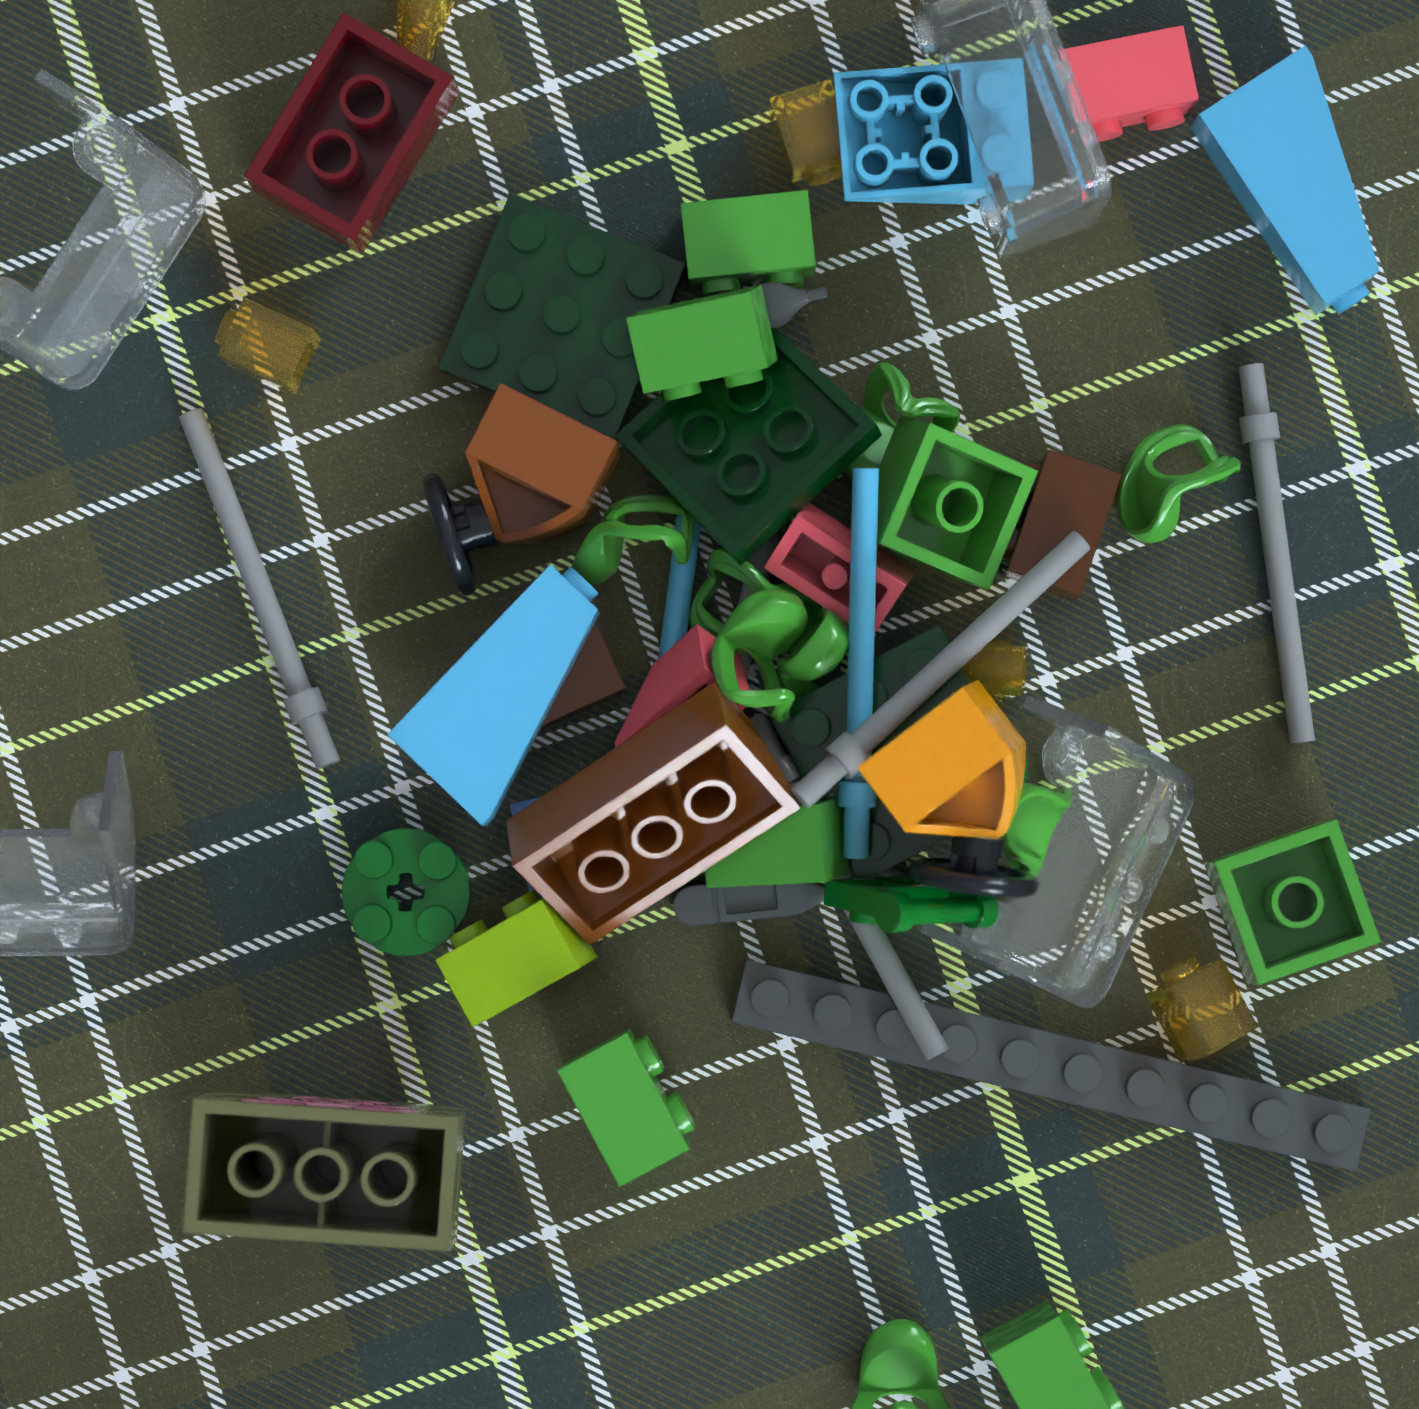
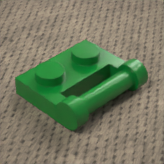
[823,876,999,933]

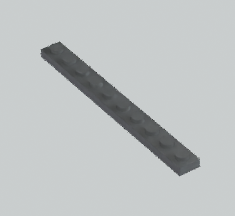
[732,959,1371,1172]

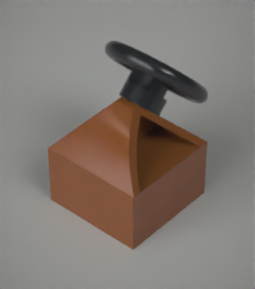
[423,383,621,596]

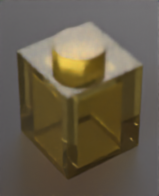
[769,79,842,186]
[215,297,321,395]
[1145,956,1258,1063]

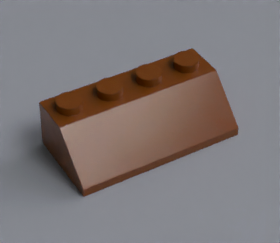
[506,681,801,945]

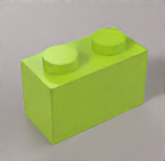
[435,889,598,1027]

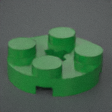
[342,828,471,956]

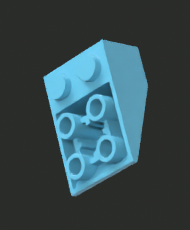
[833,58,1036,205]

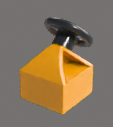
[857,680,1040,898]

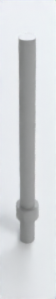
[1238,363,1315,744]
[179,408,340,770]
[791,531,1090,809]
[750,713,949,1061]

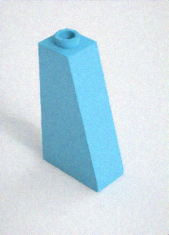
[1190,45,1380,316]
[387,564,600,826]

